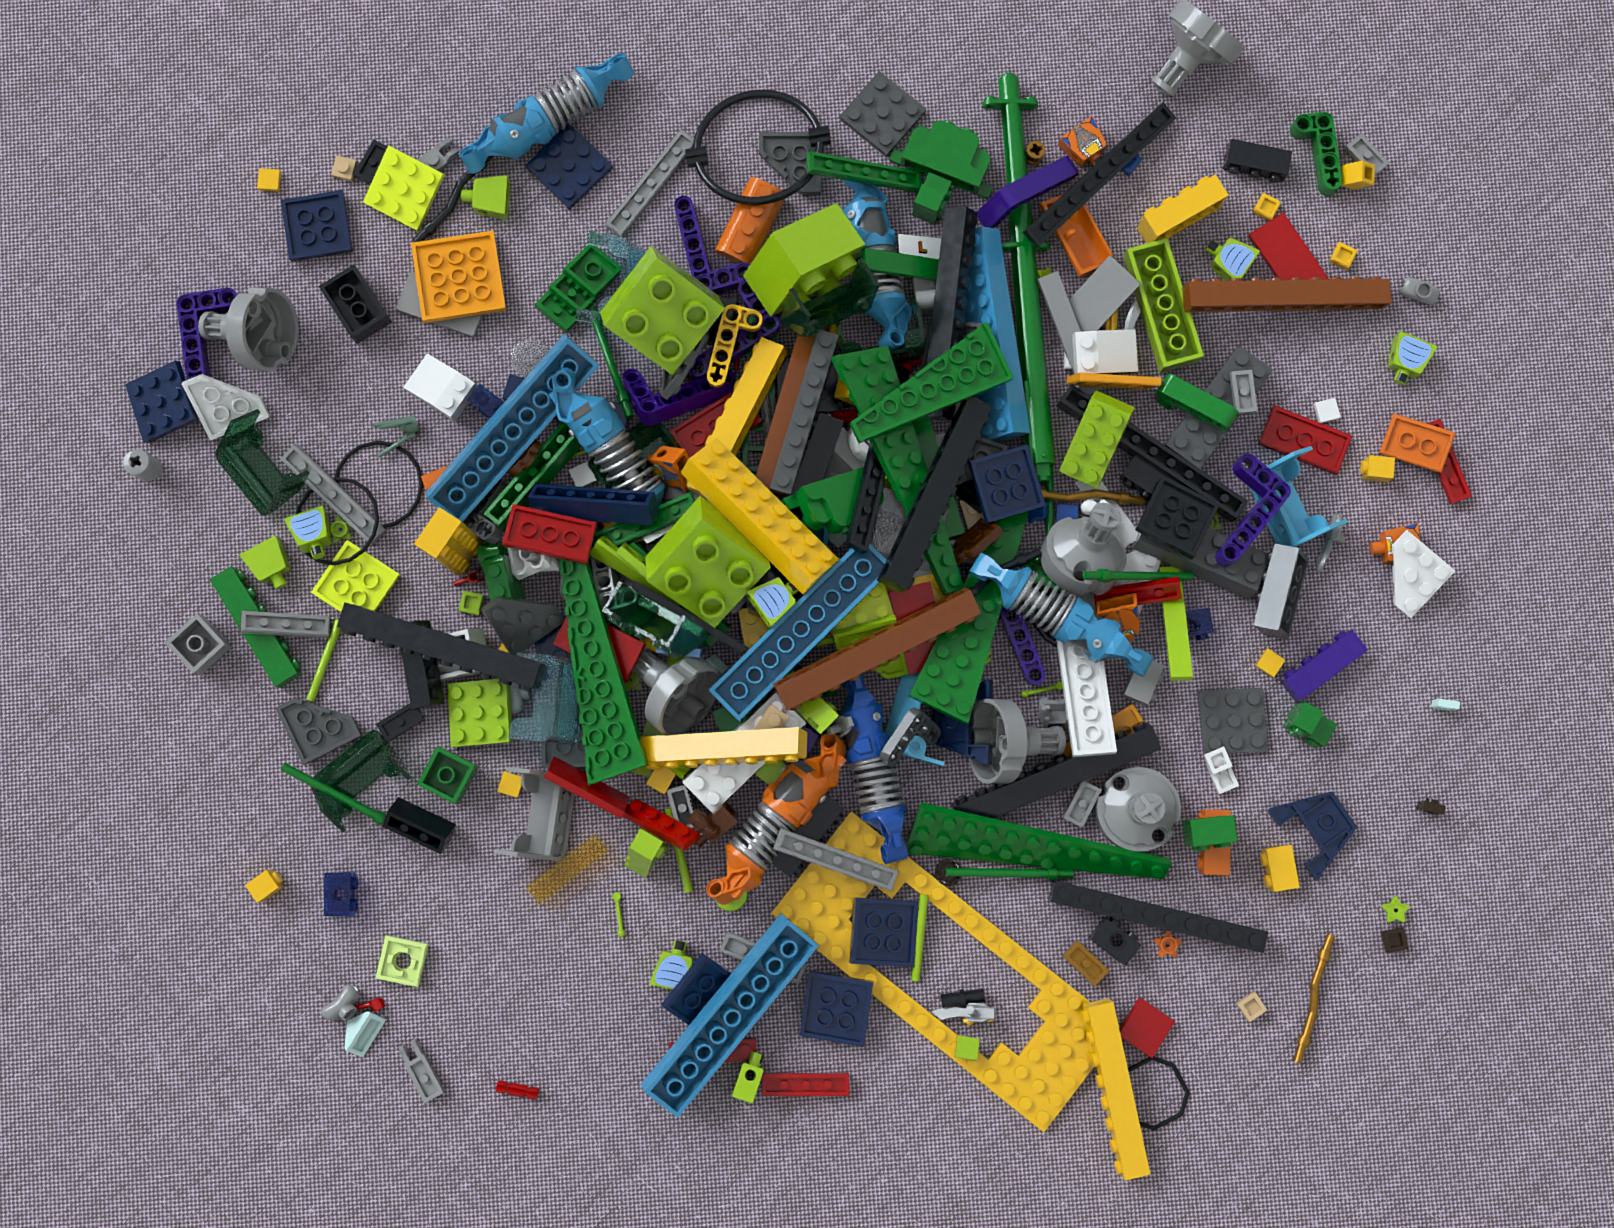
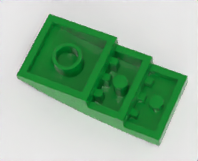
[535,242,622,333]

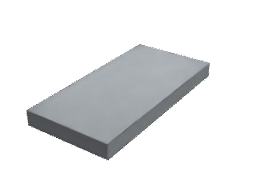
[1069,255,1141,332]
[395,271,484,338]

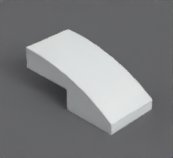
[1204,746,1239,794]

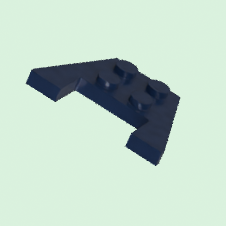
[932,680,993,765]
[1267,791,1357,880]

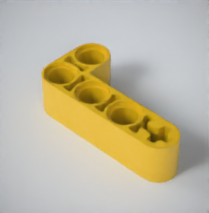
[707,304,762,388]

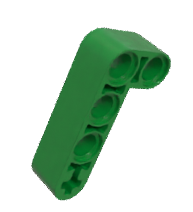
[1290,112,1342,196]
[1156,374,1239,431]

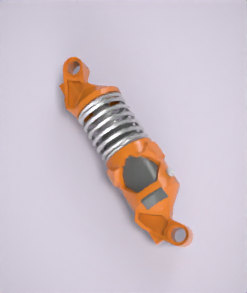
[706,733,847,905]

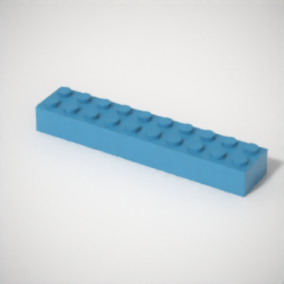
[965,226,1030,443]
[425,334,600,522]
[709,543,886,722]
[641,913,819,1118]

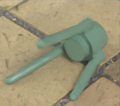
[373,415,419,458]

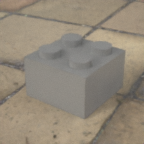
[165,613,233,676]

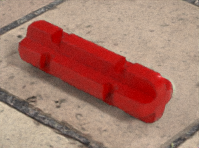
[831,410,859,423]
[496,1080,539,1100]

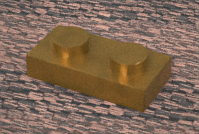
[1062,940,1109,986]

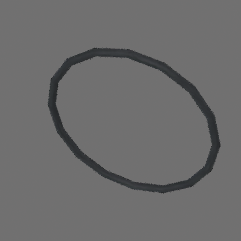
[335,440,423,528]
[295,477,379,565]

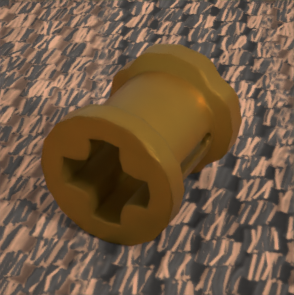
[1026,141,1045,166]

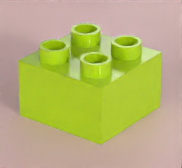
[743,203,865,317]
[600,245,725,375]
[645,496,771,628]

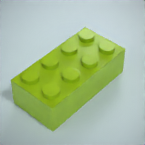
[1059,390,1135,489]

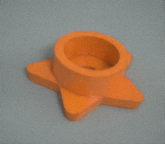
[1154,930,1182,958]

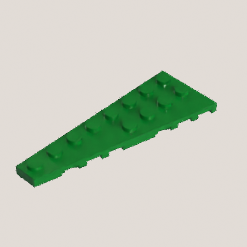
[850,322,1014,443]

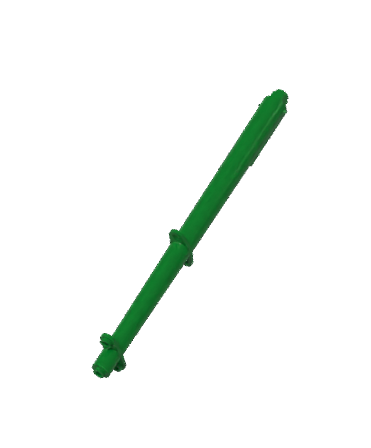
[982,73,1055,484]

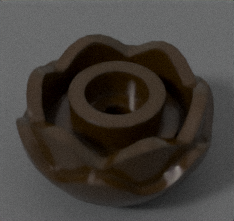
[935,859,961,886]

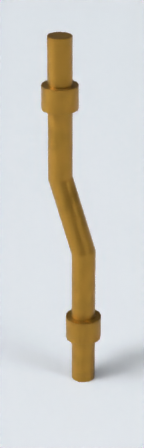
[1041,487,1144,506]
[1293,934,1335,1063]

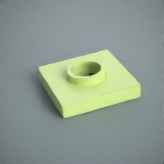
[376,935,429,987]

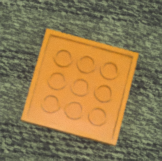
[411,230,506,323]

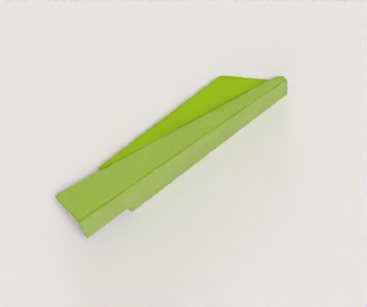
[590,535,681,606]

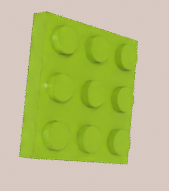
[447,678,513,748]

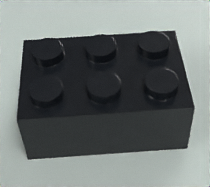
[318,264,392,344]

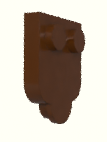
[507,439,542,476]
[953,518,1003,564]

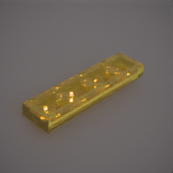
[526,834,608,904]

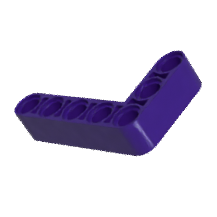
[977,155,1079,228]
[674,195,750,295]
[689,280,780,380]
[176,288,238,380]
[622,369,736,426]
[1215,454,1291,567]
[999,604,1045,686]

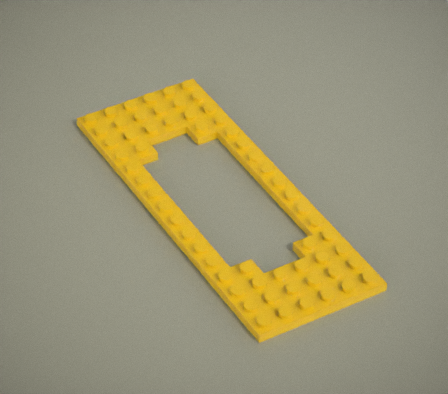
[771,812,1120,1132]

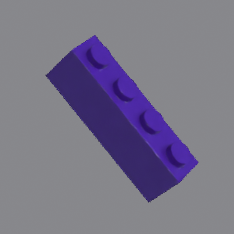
[1280,630,1368,702]

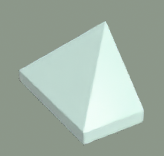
[345,1011,386,1057]

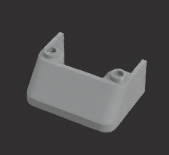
[494,767,575,861]

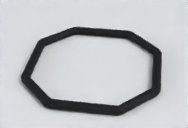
[1128,1056,1189,1130]

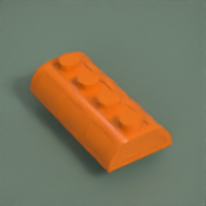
[714,177,786,265]
[1039,194,1114,278]

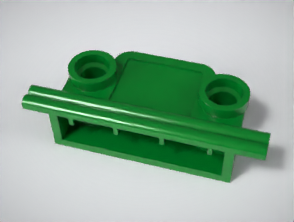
[889,120,993,199]
[782,467,884,535]
[477,541,526,601]

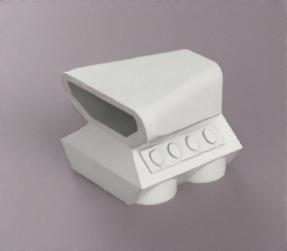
[507,547,560,580]

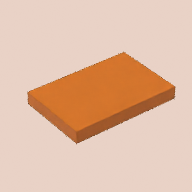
[1379,413,1456,473]

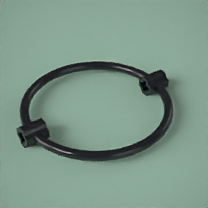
[685,90,831,205]

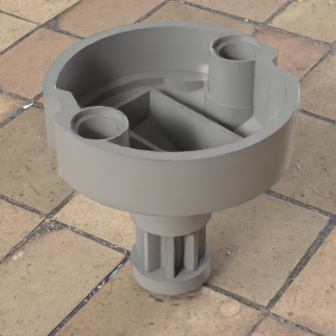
[1151,0,1245,97]
[198,287,299,372]
[1040,503,1127,596]
[632,646,722,735]
[968,699,1066,784]
[1094,767,1181,851]

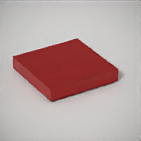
[1119,997,1175,1058]

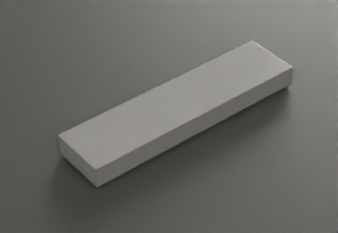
[241,611,330,638]
[719,931,807,984]

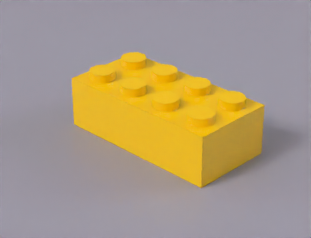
[1137,174,1229,243]

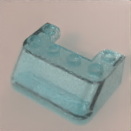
[508,652,580,745]

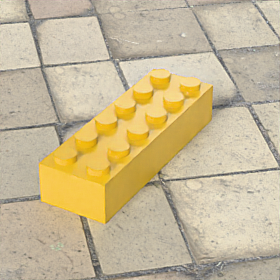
[414,507,483,576]

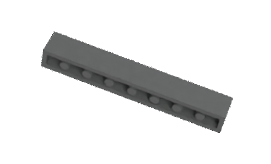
[769,329,839,498]

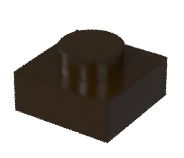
[1416,798,1446,815]
[1380,927,1409,953]

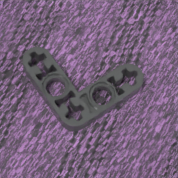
[463,479,508,545]
[880,707,941,766]

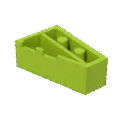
[787,670,839,734]
[624,828,669,878]

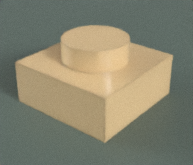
[331,155,358,182]
[1236,991,1267,1022]

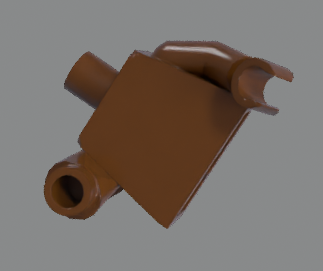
[688,801,738,847]

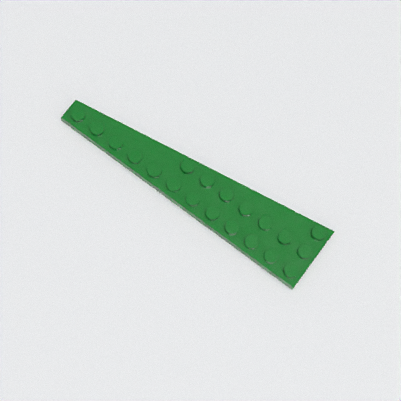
[831,346,964,595]
[909,511,1029,725]
[559,559,649,785]
[905,802,1171,879]

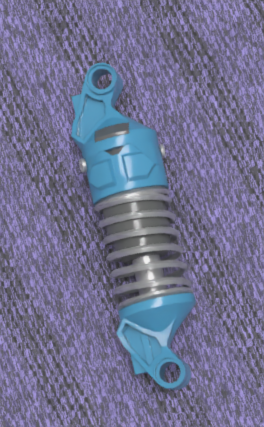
[549,368,666,539]

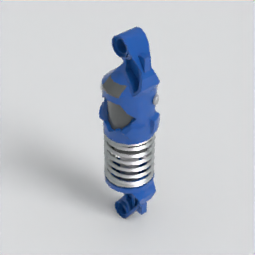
[837,673,908,864]

